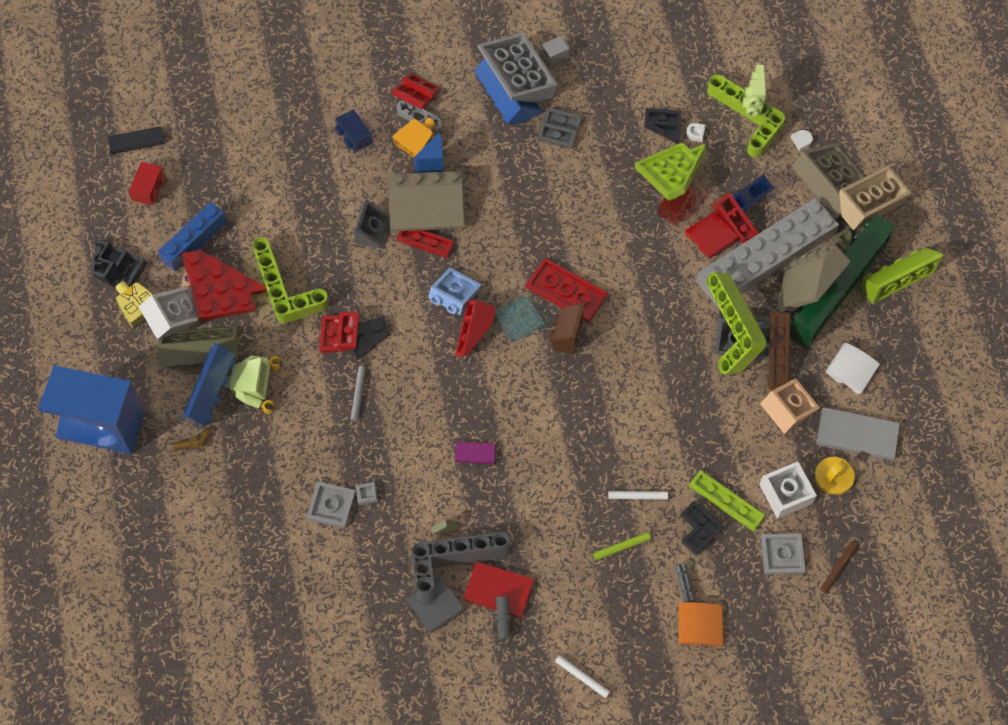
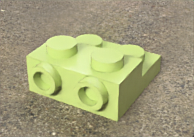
[743,65,766,117]

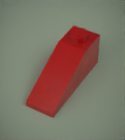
[710,193,759,244]
[455,300,496,357]

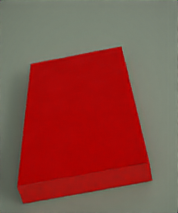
[525,258,609,323]

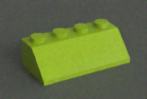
[860,248,943,304]

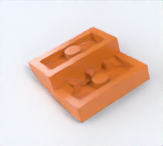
[678,602,723,647]

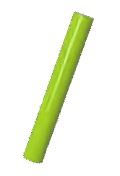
[593,532,651,561]

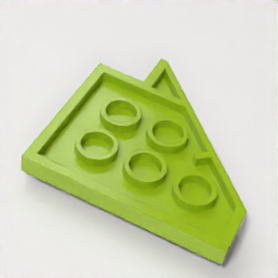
[634,143,706,200]

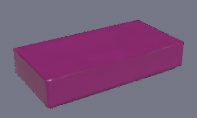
[455,442,495,464]

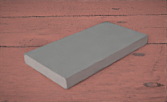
[816,407,900,461]

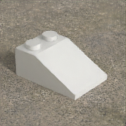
[139,286,201,339]

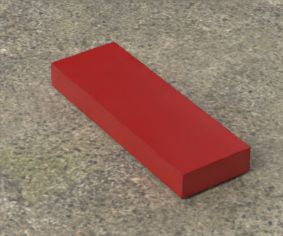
[396,230,455,259]

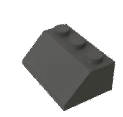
[714,311,770,360]

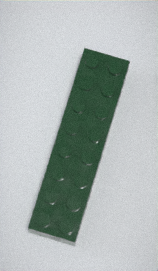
[790,214,895,349]

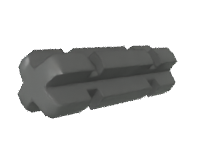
[675,563,695,603]

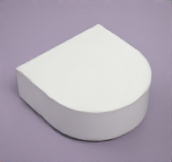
[686,123,706,142]
[790,130,813,151]

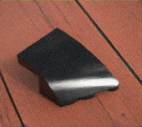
[90,239,148,288]

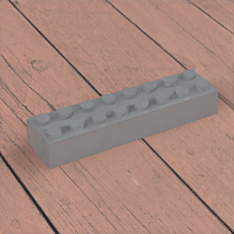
[696,198,839,309]

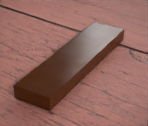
[768,312,790,390]

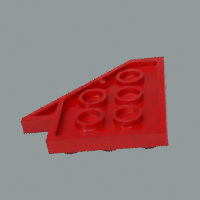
[182,250,266,321]

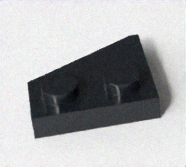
[644,108,681,144]
[354,317,389,360]

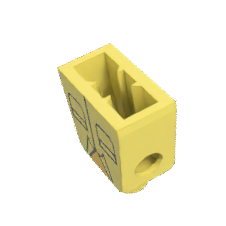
[116,281,153,328]

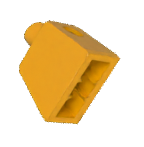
[392,117,436,158]

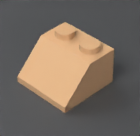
[760,378,820,434]

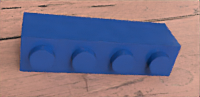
[158,202,227,271]

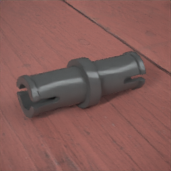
[495,596,511,639]

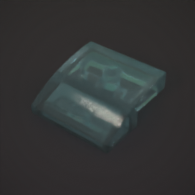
[495,294,545,342]

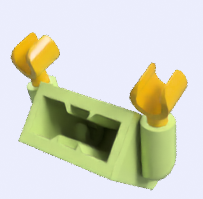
[225,356,280,414]

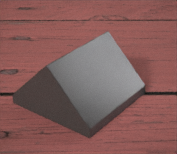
[354,199,390,249]

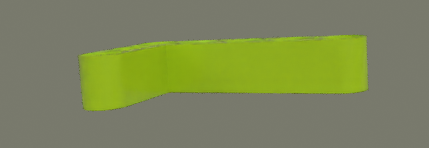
[707,74,785,158]
[252,237,329,323]
[707,272,766,374]

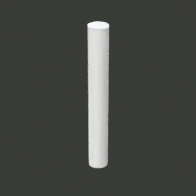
[608,491,668,500]
[555,655,611,698]

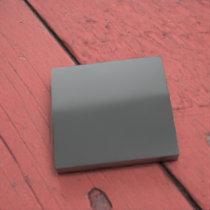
[537,107,582,148]
[406,576,464,633]

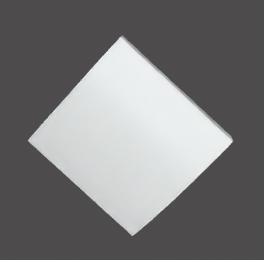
[825,342,879,394]

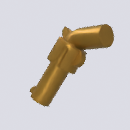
[173,428,211,452]

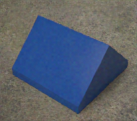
[414,133,444,173]

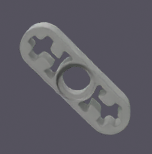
[397,100,442,135]

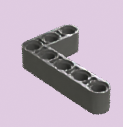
[412,532,511,603]

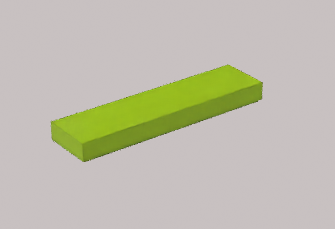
[689,470,766,532]

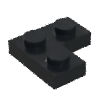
[680,500,724,556]

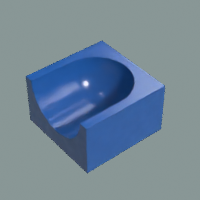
[38,365,145,454]

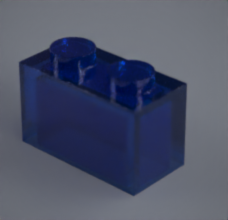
[334,109,373,153]
[733,174,774,211]

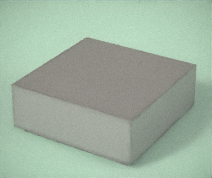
[355,482,378,505]

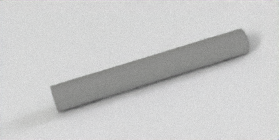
[350,366,366,422]

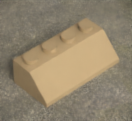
[839,166,911,230]

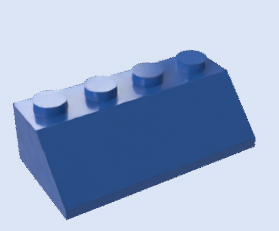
[475,58,543,125]
[181,343,236,426]

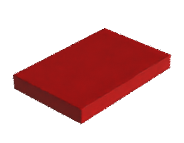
[463,562,534,619]

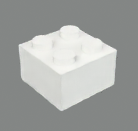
[759,462,817,519]

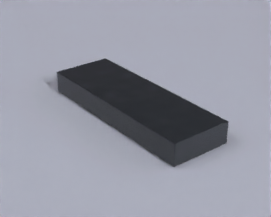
[108,126,165,155]

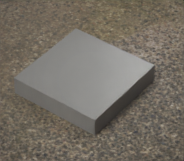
[306,481,356,529]
[760,533,806,575]

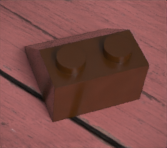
[549,304,584,354]

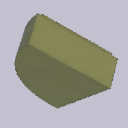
[833,228,852,252]
[431,520,460,534]

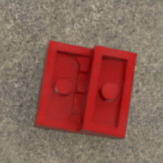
[392,73,441,110]
[685,212,738,259]
[319,312,359,353]

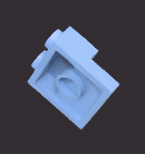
[428,268,482,315]

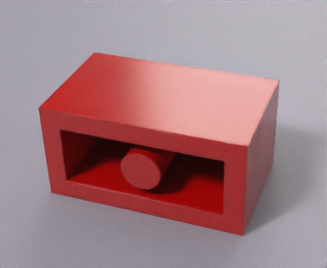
[128,161,166,205]

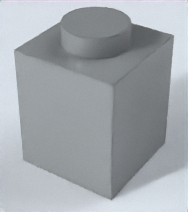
[542,36,570,66]

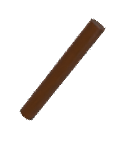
[820,541,858,593]

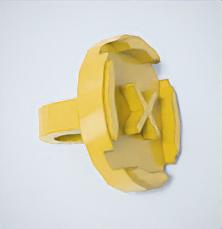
[815,457,855,495]

